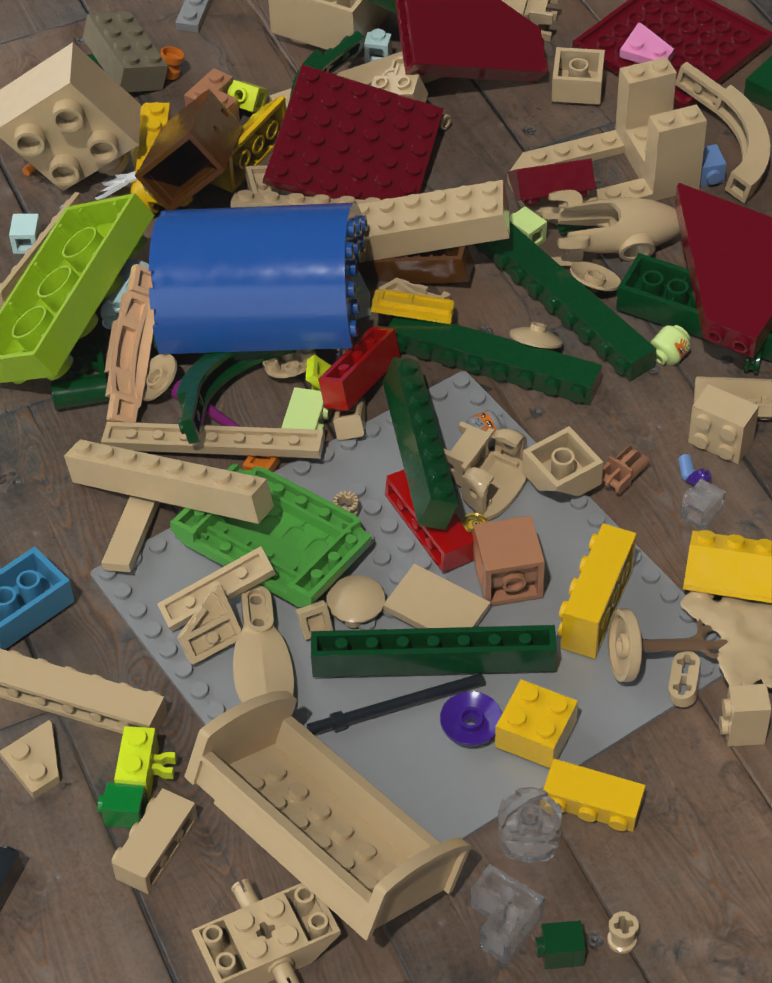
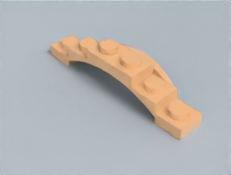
[104,264,155,423]

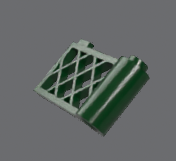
[51,324,110,410]

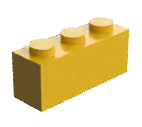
[542,758,646,832]

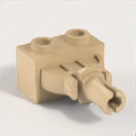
[371,53,428,103]

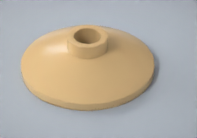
[570,262,621,292]
[509,322,563,349]
[142,354,177,401]

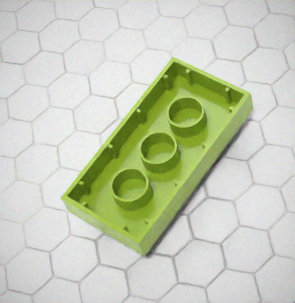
[0,193,154,384]

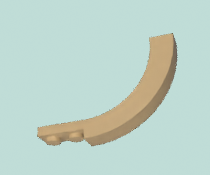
[675,62,771,204]

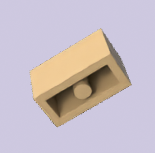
[719,684,772,747]

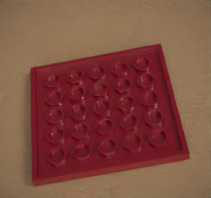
[572,0,772,109]
[262,64,444,200]

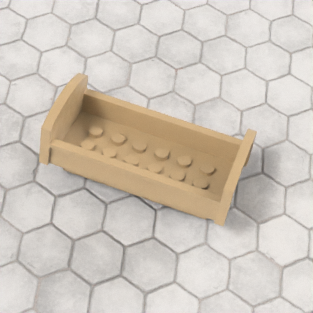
[184,691,471,941]

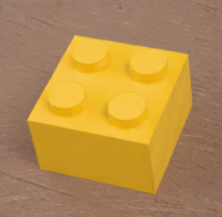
[495,679,578,768]

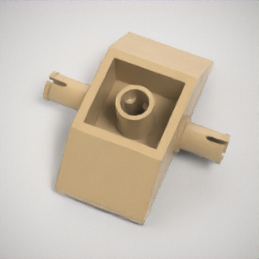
[191,879,341,983]

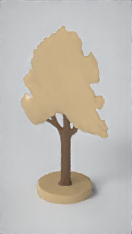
[607,591,772,688]

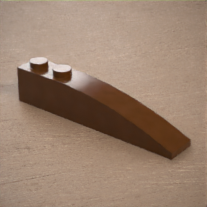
[358,245,473,284]

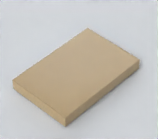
[383,563,490,628]

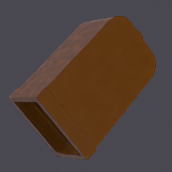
[135,90,243,210]

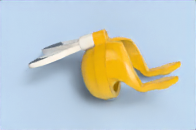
[95,169,193,214]

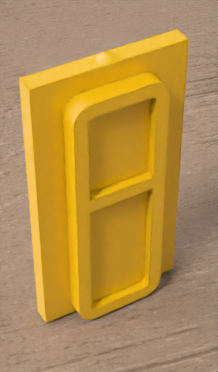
[371,289,454,324]

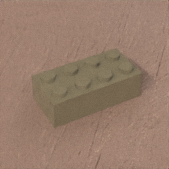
[83,11,168,92]

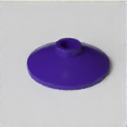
[440,691,502,746]

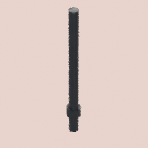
[306,673,485,735]

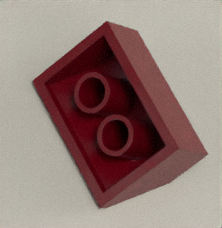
[508,158,596,205]

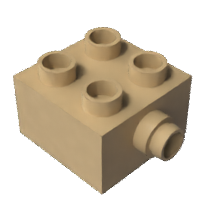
[268,0,391,58]
[0,42,141,191]

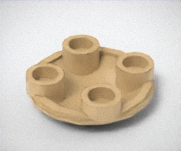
[263,349,317,378]
[326,575,385,628]

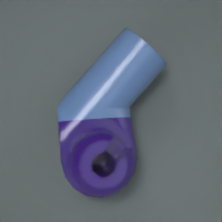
[678,454,712,488]

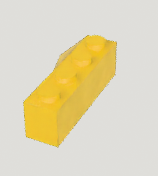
[130,102,172,171]

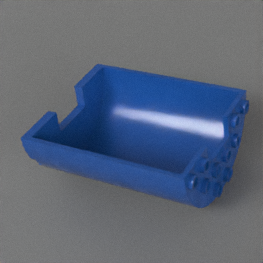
[149,202,367,354]

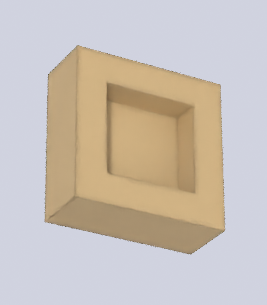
[296,600,333,640]

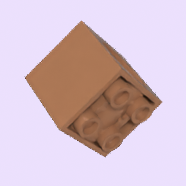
[473,516,545,606]

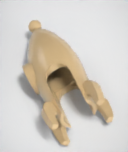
[542,190,681,266]

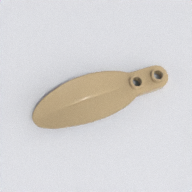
[233,585,294,703]

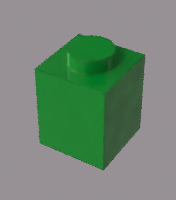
[97,782,148,828]

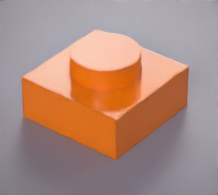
[242,456,281,472]

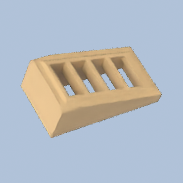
[333,396,365,440]

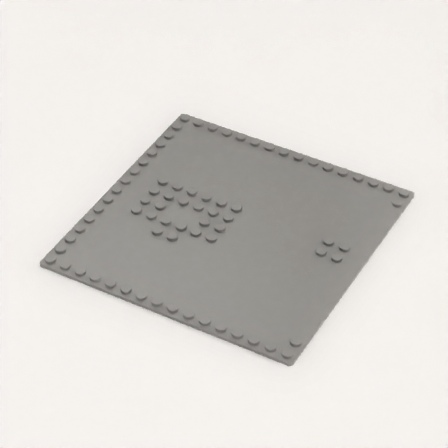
[90,371,724,842]

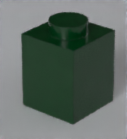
[535,920,586,969]

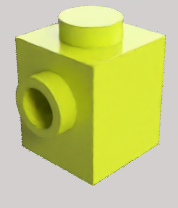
[227,80,269,112]

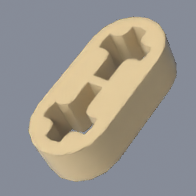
[668,651,701,707]

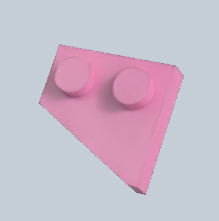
[620,23,674,63]

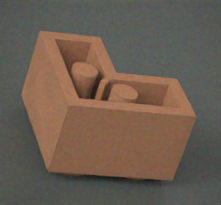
[184,68,240,122]

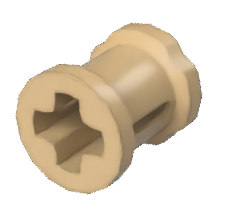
[607,911,639,954]

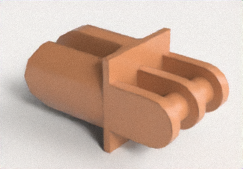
[602,445,650,494]

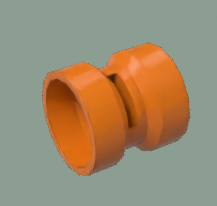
[160,46,184,80]

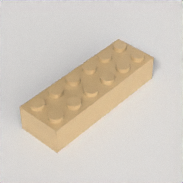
[358,180,510,263]

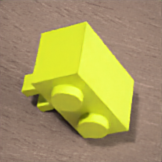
[114,726,177,801]

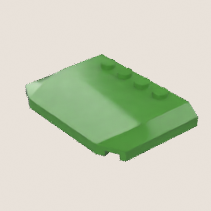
[170,464,372,607]

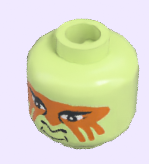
[651,325,691,365]

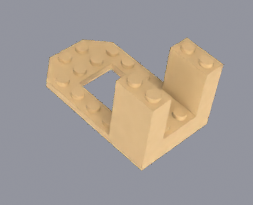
[507,57,707,225]

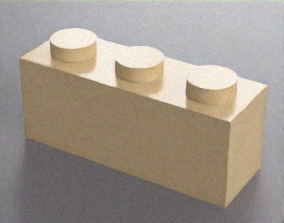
[112,788,198,895]

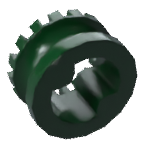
[744,350,762,374]

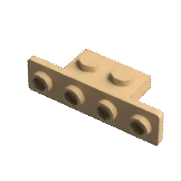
[694,376,772,420]

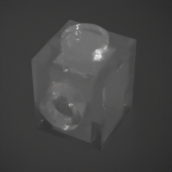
[681,479,726,530]

